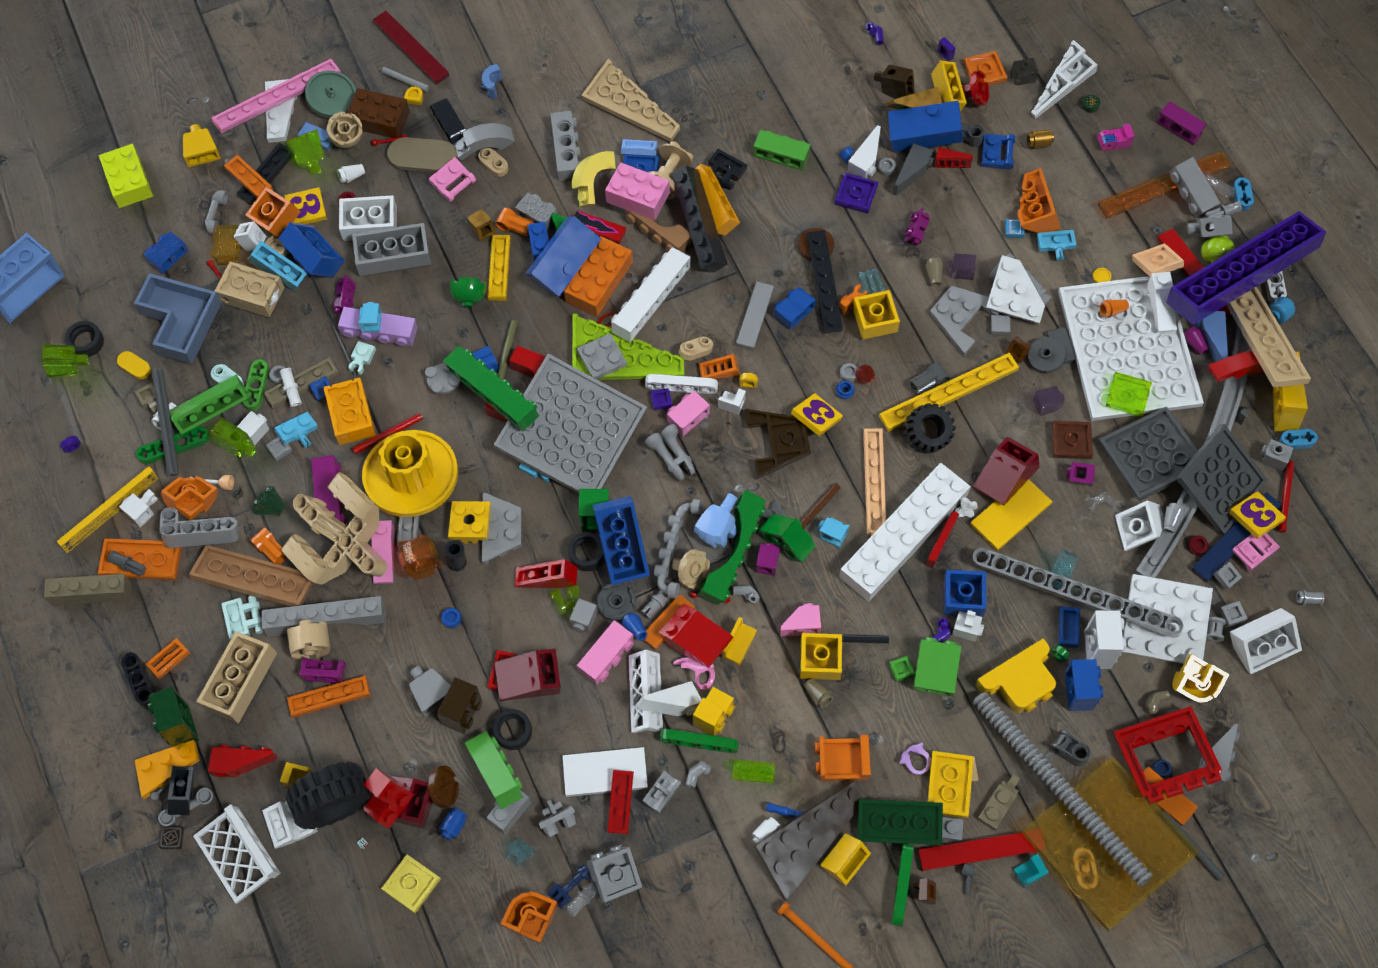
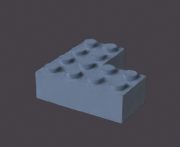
[134,273,222,364]

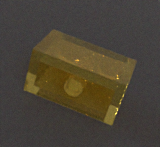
[211,225,241,266]

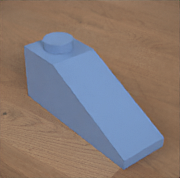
[1196,311,1228,362]

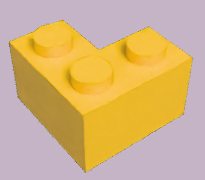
[693,687,736,736]

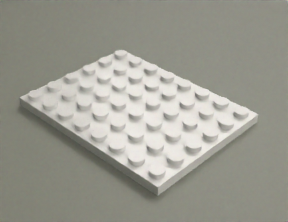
[1058,276,1204,421]

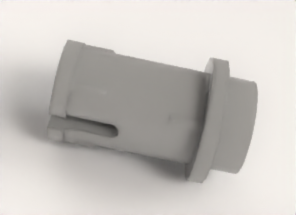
[1296,590,1324,605]

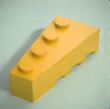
[1272,352,1308,432]

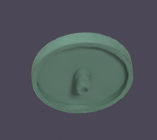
[305,70,356,118]

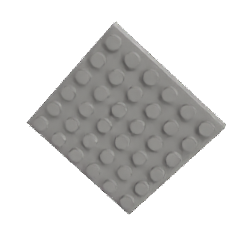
[493,354,647,494]

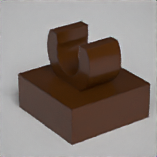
[1006,336,1032,363]
[912,878,936,904]

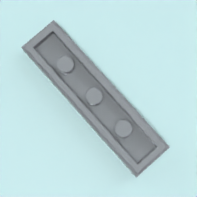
[736,282,774,350]

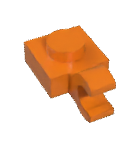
[839,284,868,316]

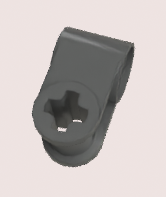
[1049,729,1091,767]

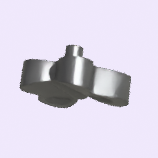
[762,501,786,520]

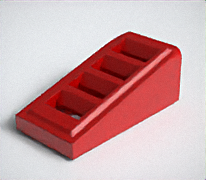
[934,147,973,168]

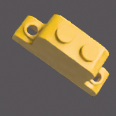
[975,638,1056,713]

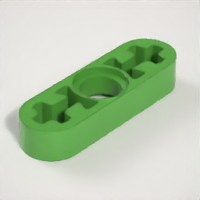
[243,359,269,411]

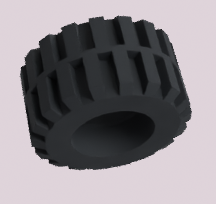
[904,403,956,454]

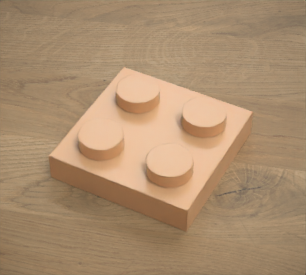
[1132,243,1184,276]

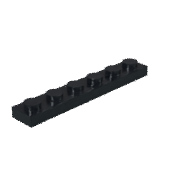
[807,230,843,334]

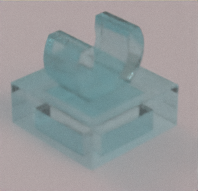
[507,839,535,866]

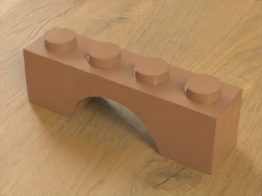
[625,209,693,253]

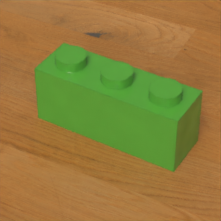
[753,130,811,171]

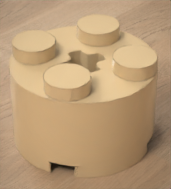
[287,620,330,660]

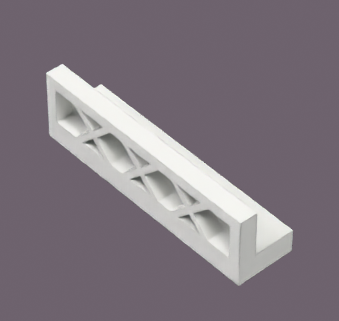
[629,650,663,734]

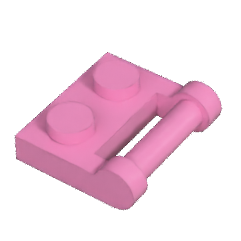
[428,157,477,202]

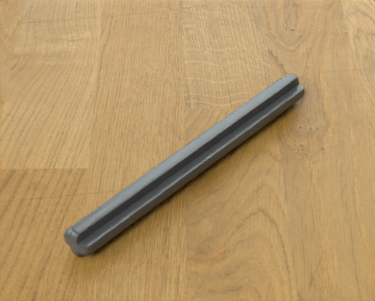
[152,369,179,476]

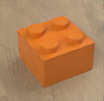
[245,187,301,239]

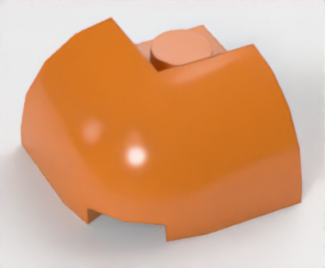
[161,476,217,520]
[500,891,557,944]

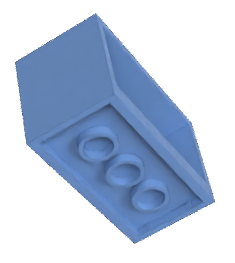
[0,233,65,324]

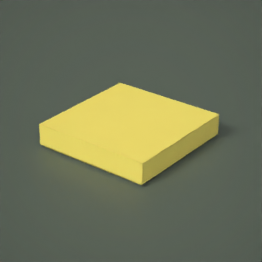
[381,854,441,914]

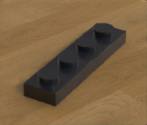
[237,142,295,205]

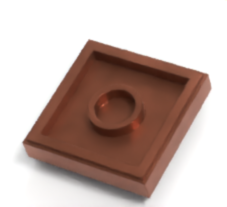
[1052,421,1093,459]

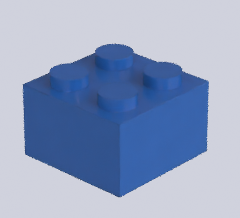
[943,570,986,617]
[1065,659,1103,711]

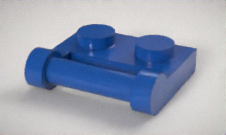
[981,134,1016,169]

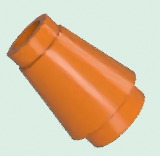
[1100,299,1129,318]

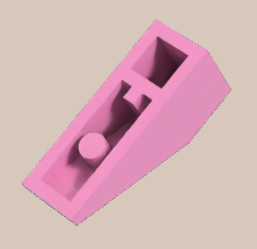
[371,520,395,584]

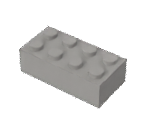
[352,223,431,276]

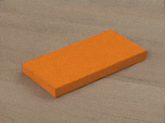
[97,538,182,580]

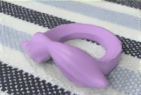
[899,743,931,775]

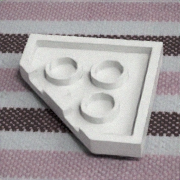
[986,255,1045,324]

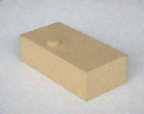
[196,631,277,724]

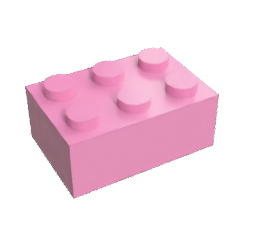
[605,162,670,220]

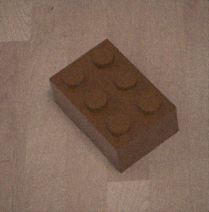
[346,88,410,138]

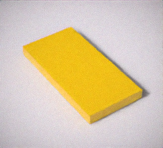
[970,480,1053,552]

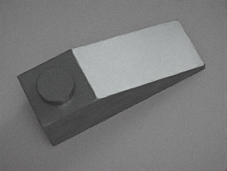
[893,143,935,196]

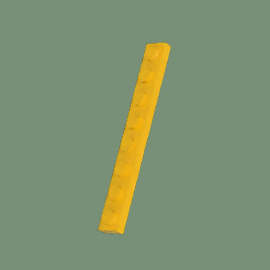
[879,353,1019,432]

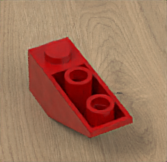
[208,745,277,778]

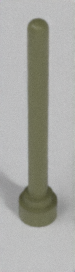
[498,320,517,380]

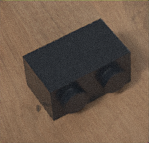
[167,766,194,815]

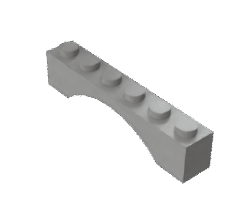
[262,596,386,637]

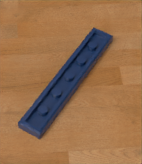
[1191,492,1282,583]

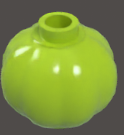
[1201,235,1236,264]

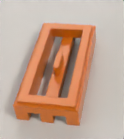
[145,638,190,680]

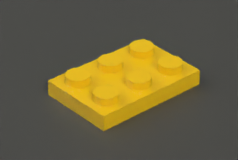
[927,751,974,819]

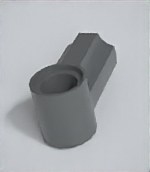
[961,122,984,148]
[910,362,950,395]

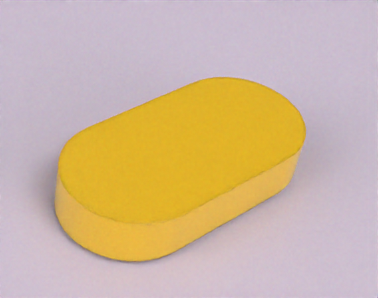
[117,351,151,380]

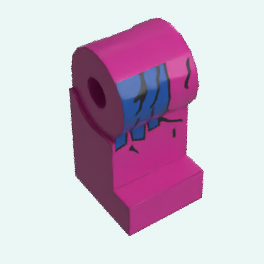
[1097,124,1134,151]

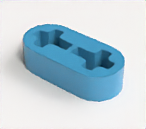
[1232,177,1254,211]
[1279,429,1318,449]

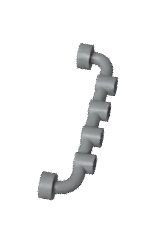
[654,499,703,599]

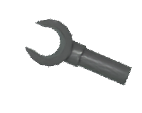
[961,864,975,895]

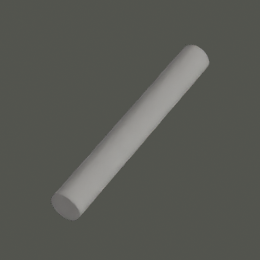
[382,67,429,92]

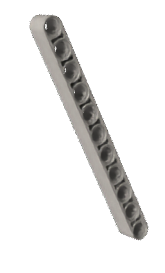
[973,548,1184,638]

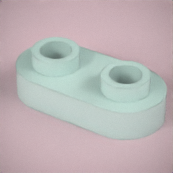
[211,364,244,385]

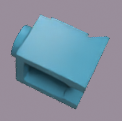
[358,302,382,332]
[817,517,849,548]

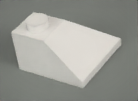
[1115,500,1164,551]

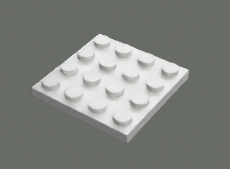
[1122,574,1213,664]

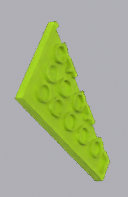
[572,314,684,380]

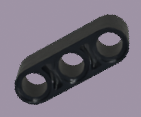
[430,98,466,145]
[121,652,156,710]

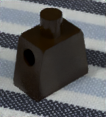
[874,65,915,99]

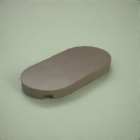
[387,137,458,173]

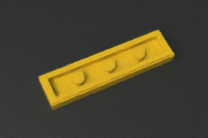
[488,235,511,301]

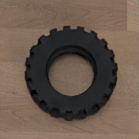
[286,761,371,829]

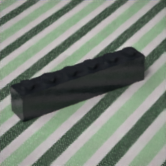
[672,165,728,273]

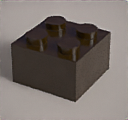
[437,677,482,734]

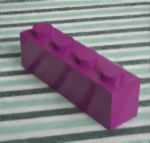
[311,455,347,536]

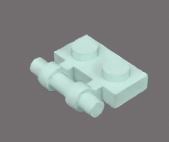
[221,596,264,641]

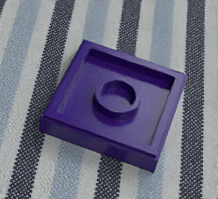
[834,173,879,214]

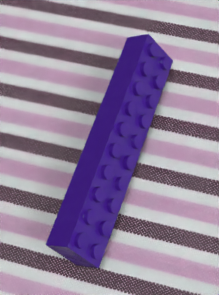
[1166,211,1326,325]

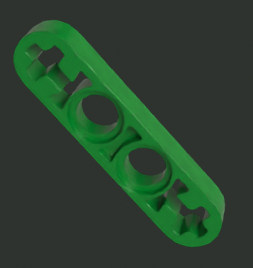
[136,426,210,465]
[659,729,739,753]
[891,844,914,927]

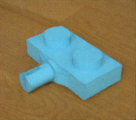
[1036,230,1076,261]
[274,411,317,448]

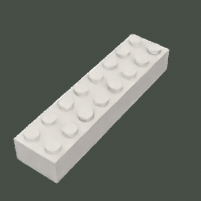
[839,463,971,602]

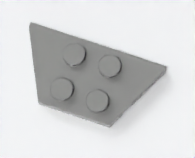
[482,493,522,564]

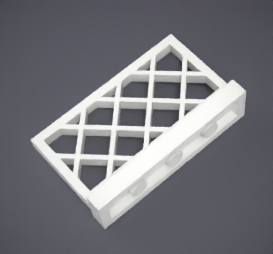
[193,804,281,904]

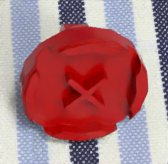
[962,70,989,106]

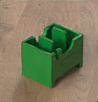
[579,489,610,531]

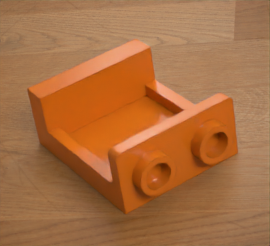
[815,735,871,781]

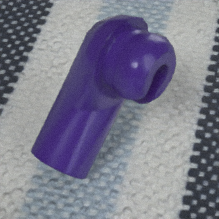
[865,22,884,45]
[932,618,951,643]

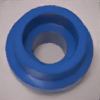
[836,381,855,399]

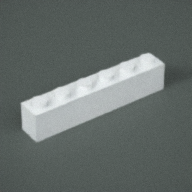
[611,247,690,343]

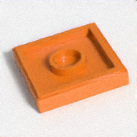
[963,51,1008,86]

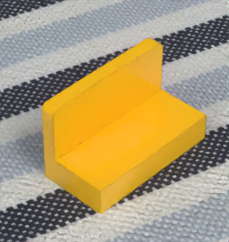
[722,617,757,666]

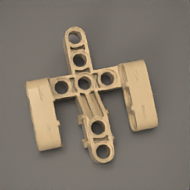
[281,472,387,585]

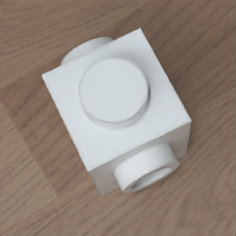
[234,221,266,252]

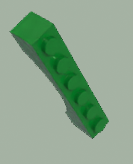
[697,490,766,606]

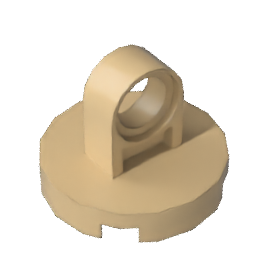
[672,549,710,589]

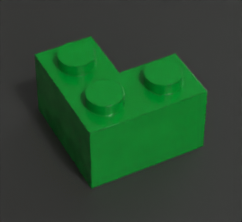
[759,514,816,563]

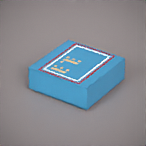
[1005,219,1024,238]

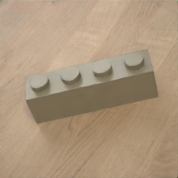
[44,574,131,606]

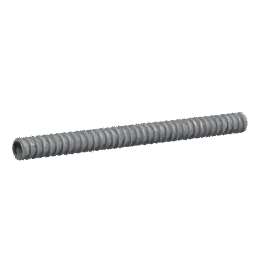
[973,692,1153,887]

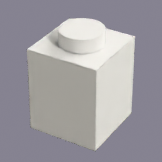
[236,411,269,445]

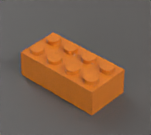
[564,236,633,317]

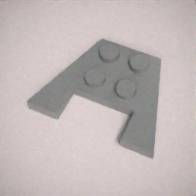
[930,286,1000,357]

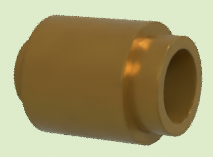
[1027,129,1054,149]

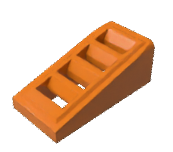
[698,354,740,379]

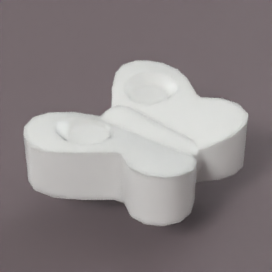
[955,497,978,518]

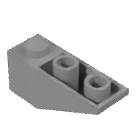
[1198,724,1240,787]

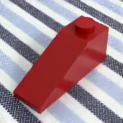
[514,559,578,588]

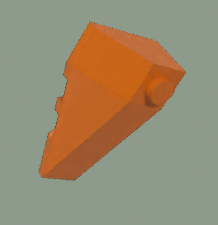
[1018,168,1061,233]

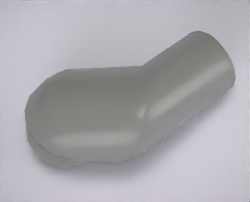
[685,761,711,788]

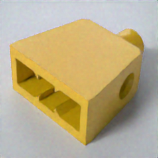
[183,124,221,167]

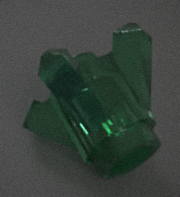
[252,486,287,516]

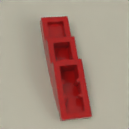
[1208,350,1264,382]

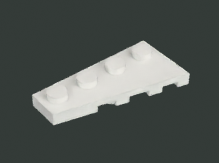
[265,79,297,143]

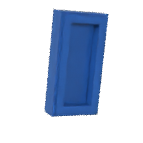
[1058,606,1080,648]

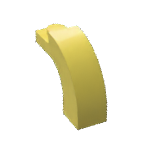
[572,151,616,207]

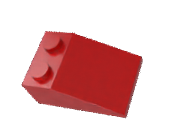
[659,603,734,668]

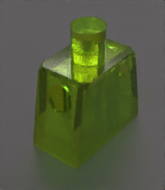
[285,129,324,175]
[42,344,89,378]
[211,417,257,457]

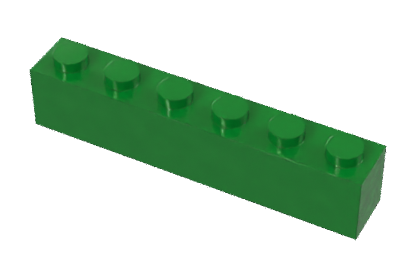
[443,346,539,432]

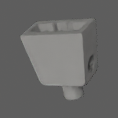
[1187,215,1233,237]
[409,666,451,717]

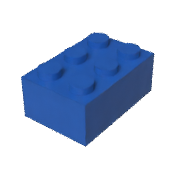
[278,222,345,277]

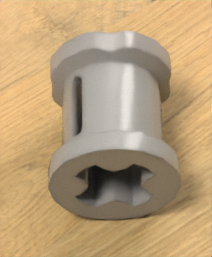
[1206,617,1225,642]

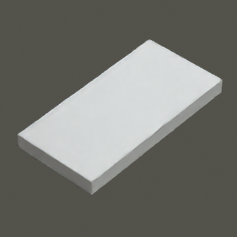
[563,747,648,797]

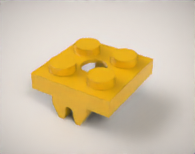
[448,501,491,544]

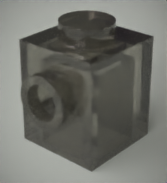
[1010,58,1039,86]

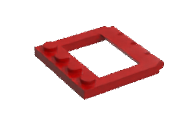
[1114,706,1222,804]

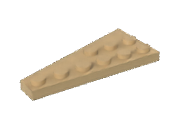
[581,59,680,142]

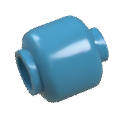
[1268,297,1295,324]

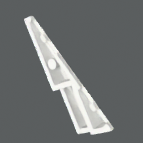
[1031,40,1098,119]

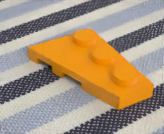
[135,740,200,799]

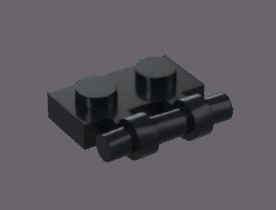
[708,149,748,190]

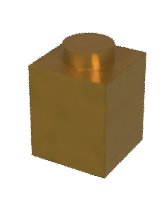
[467,209,496,241]

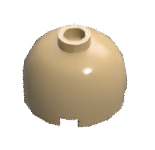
[327,112,362,148]

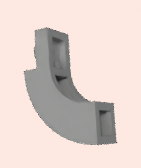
[454,123,515,160]

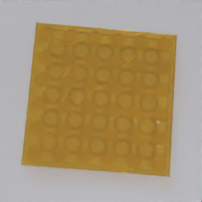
[1021,756,1200,932]

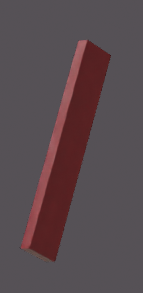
[373,11,450,85]

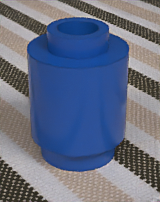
[439,808,467,841]

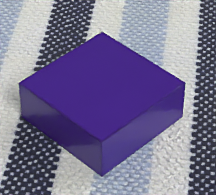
[937,37,956,61]
[651,388,672,411]

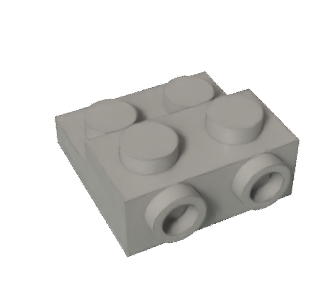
[586,844,642,902]

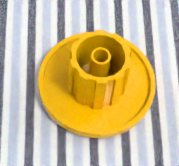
[362,430,458,517]

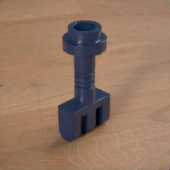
[547,864,591,909]

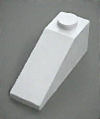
[847,125,881,179]
[1147,272,1177,333]
[635,681,702,716]

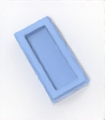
[621,139,658,156]

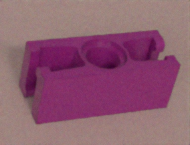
[1156,101,1207,145]

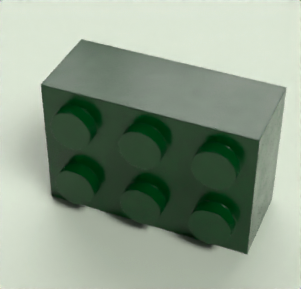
[147,687,199,747]

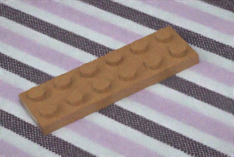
[189,545,314,607]

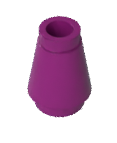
[1184,326,1209,355]

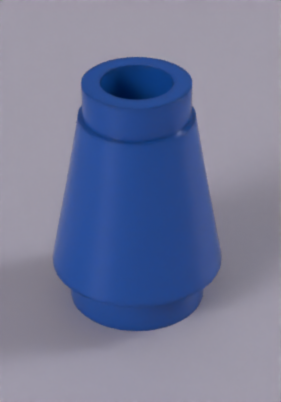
[622,613,648,641]

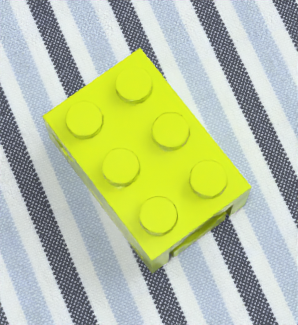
[99,144,153,208]

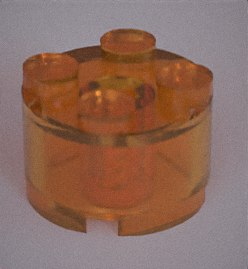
[397,535,441,580]

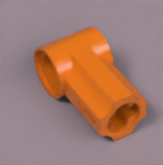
[495,208,533,237]
[250,527,287,564]

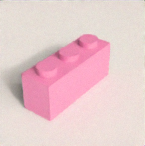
[577,620,634,686]

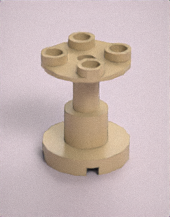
[648,141,693,200]

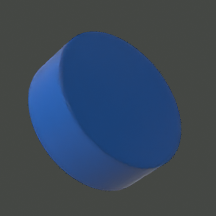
[441,608,462,629]

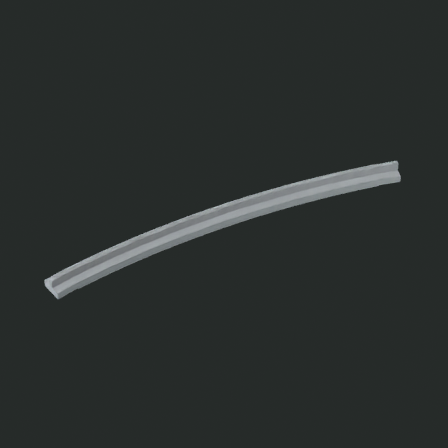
[1134,325,1252,578]

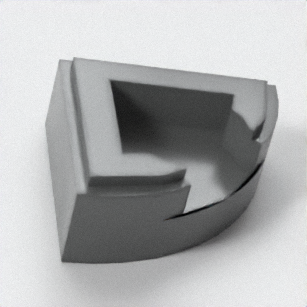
[1235,406,1252,425]

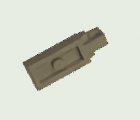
[978,774,1020,830]

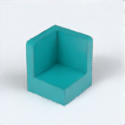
[1014,854,1049,888]

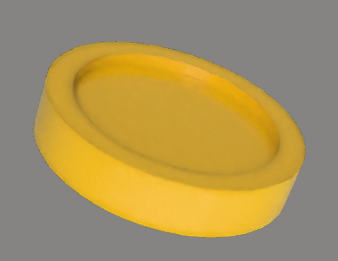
[1093,268,1111,283]

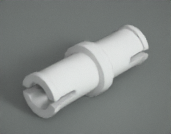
[280,368,302,407]

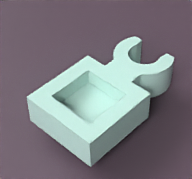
[349,341,376,375]

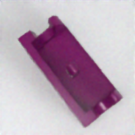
[299,657,346,683]

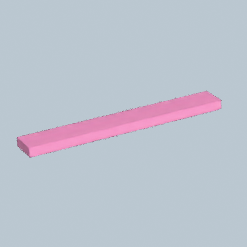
[211,59,341,134]

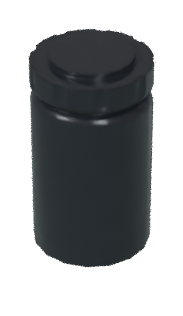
[445,540,467,572]

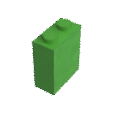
[913,637,961,697]

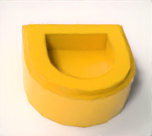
[404,87,423,105]
[739,373,758,388]

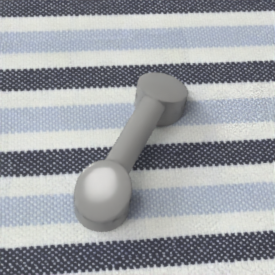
[205,190,228,235]
[158,788,214,826]

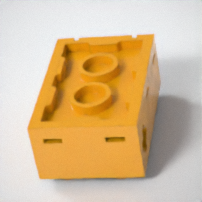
[323,377,376,446]

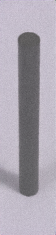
[1160,811,1225,881]

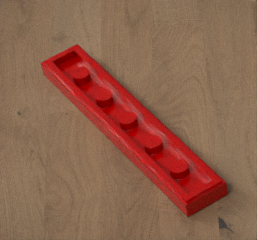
[1157,228,1232,318]
[918,829,1046,871]

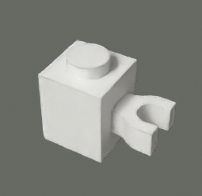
[119,489,158,528]
[952,610,984,642]

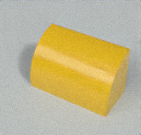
[820,833,871,886]

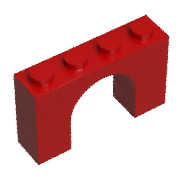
[485,345,546,423]

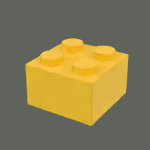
[852,290,900,340]
[800,633,842,680]

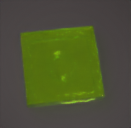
[1105,371,1152,417]

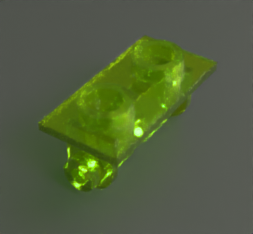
[733,760,775,783]

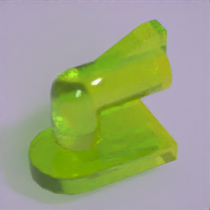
[550,586,580,615]

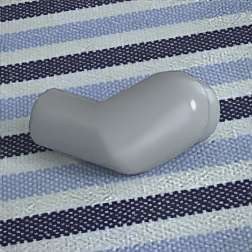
[733,586,760,604]

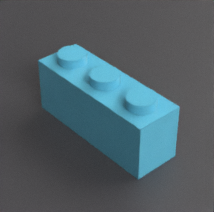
[248,241,307,292]

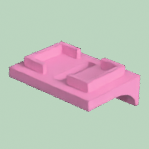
[1232,533,1280,573]

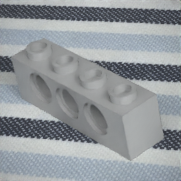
[550,111,581,181]

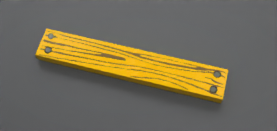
[57,467,159,553]

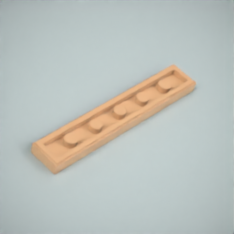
[863,429,886,536]

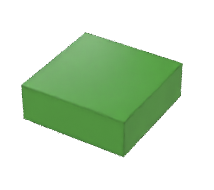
[888,656,915,682]

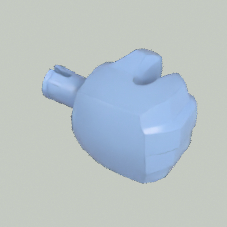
[694,493,738,548]

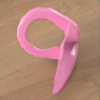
[673,657,715,690]

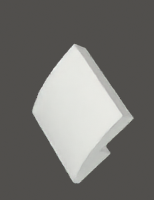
[262,801,318,849]

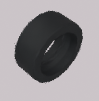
[65,321,104,358]
[568,532,605,571]
[493,709,532,750]

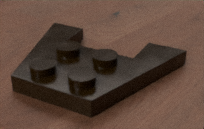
[745,409,811,479]

